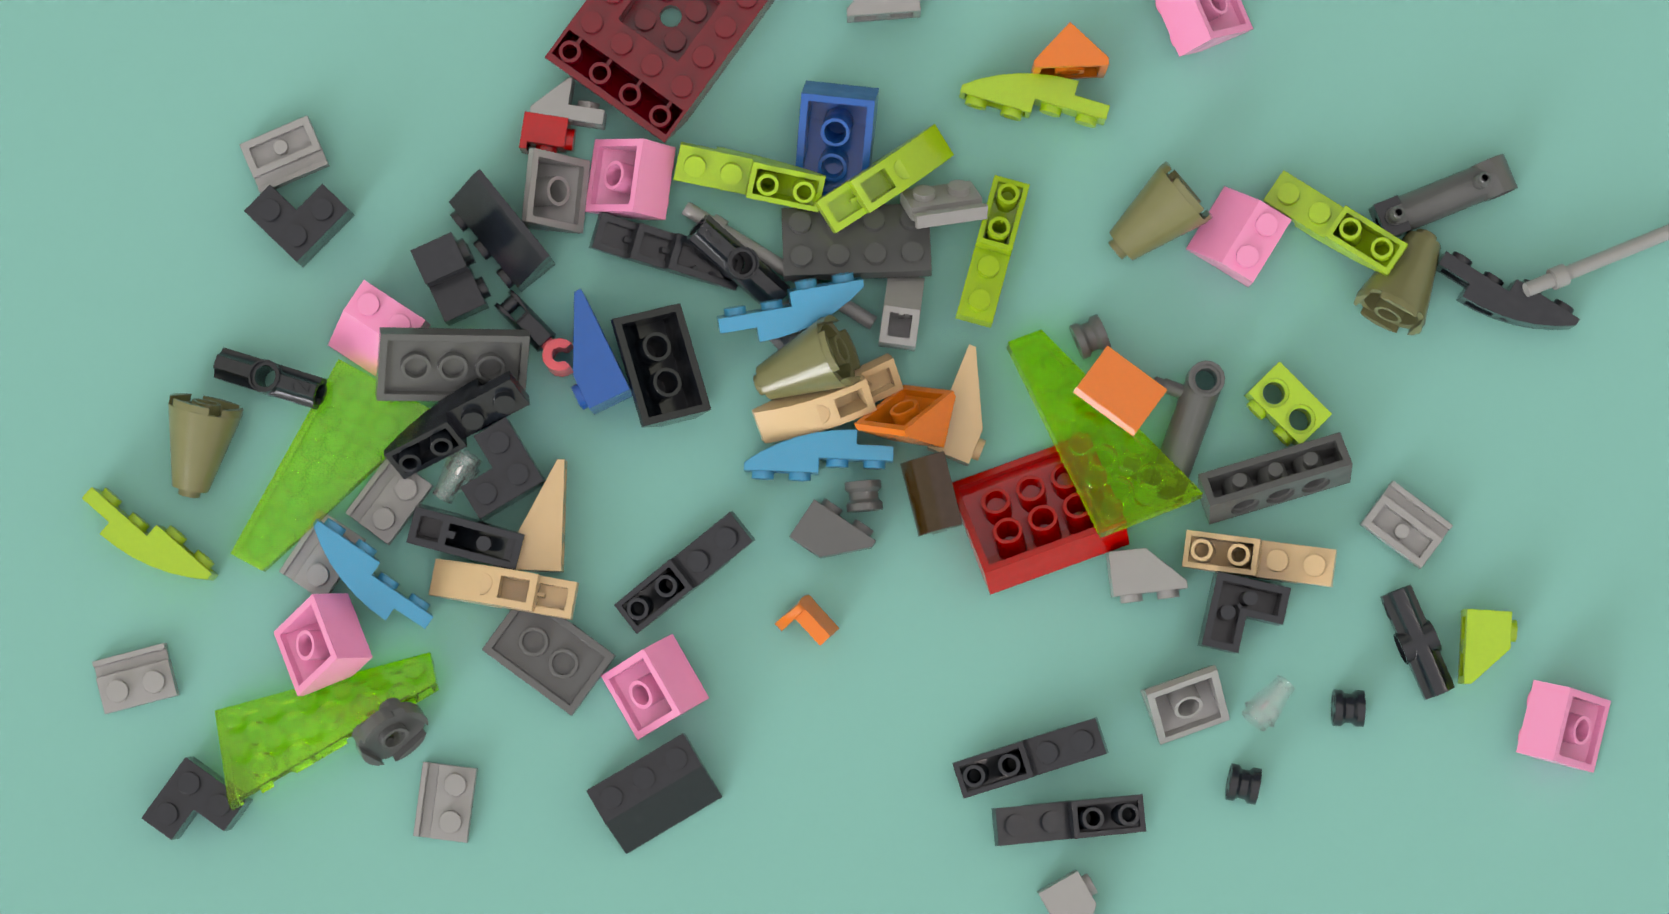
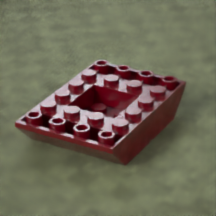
[545,0,775,143]

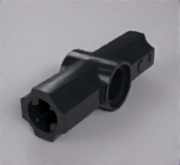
[686,215,790,304]
[213,347,327,410]
[1380,585,1455,700]

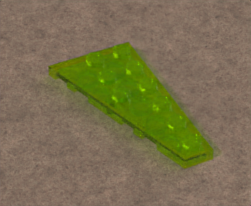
[1006,329,1203,538]
[230,359,430,572]
[215,652,439,811]

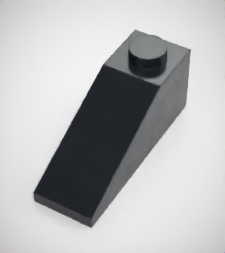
[406,503,525,570]

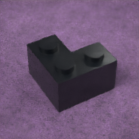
[244,184,355,267]
[410,232,491,326]
[461,417,546,521]
[1198,572,1291,654]
[142,756,253,840]

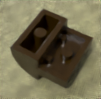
[900,451,962,537]

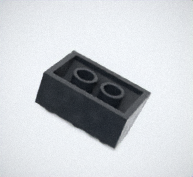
[449,169,556,292]
[610,303,711,428]
[586,733,722,854]

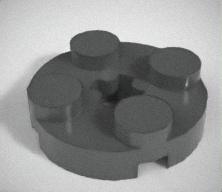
[352,698,428,766]

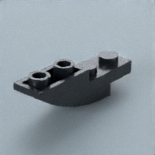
[1436,251,1580,330]
[384,371,530,479]
[614,511,755,634]
[952,717,1109,799]
[991,794,1146,846]

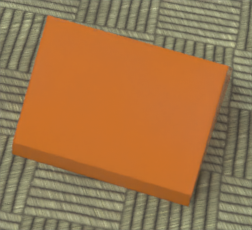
[1031,22,1109,79]
[1073,345,1167,436]
[854,385,956,448]

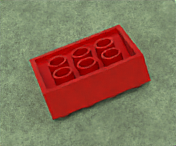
[952,434,1129,595]

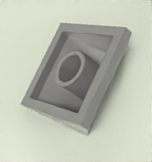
[521,148,590,234]
[1140,665,1230,745]

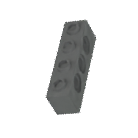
[1198,432,1353,525]

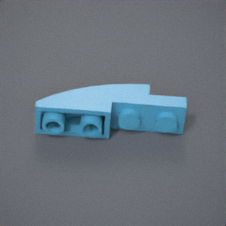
[717,272,864,342]
[744,430,894,481]
[313,518,433,629]

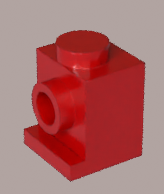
[519,111,576,154]

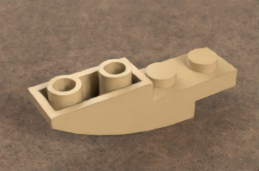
[752,353,904,443]
[1182,530,1337,587]
[429,559,579,620]

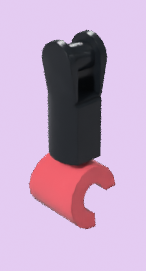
[494,290,573,377]

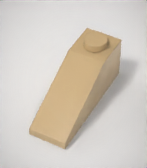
[927,344,986,466]
[516,459,567,572]

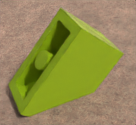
[1458,609,1518,684]

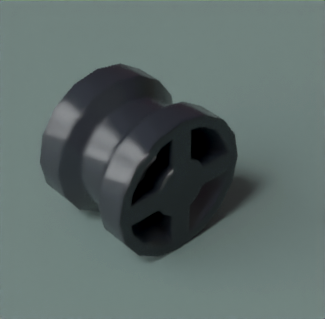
[1331,689,1366,727]
[1225,763,1262,805]

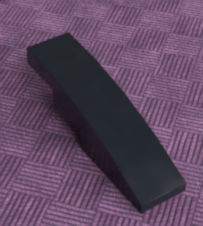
[589,212,745,291]

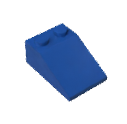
[796,80,879,196]
[571,289,632,415]

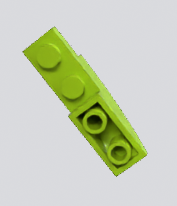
[959,73,1110,128]
[814,124,954,233]
[673,142,826,212]
[1263,170,1408,276]
[955,175,1030,328]
[82,487,218,581]

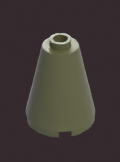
[1108,161,1213,260]
[1354,229,1441,335]
[753,315,861,400]
[168,393,243,498]

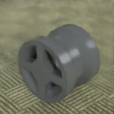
[1069,314,1111,359]
[844,479,883,513]

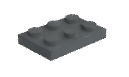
[482,609,616,716]

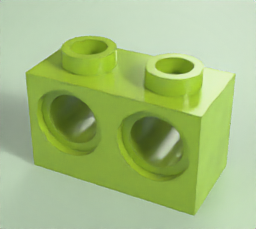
[1244,361,1332,447]

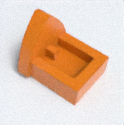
[775,595,840,646]

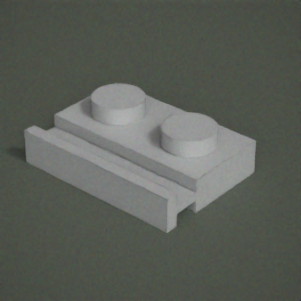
[239,116,330,194]
[900,180,988,229]
[345,458,434,545]
[1360,481,1453,569]
[279,510,366,594]
[92,643,179,714]
[413,762,478,843]

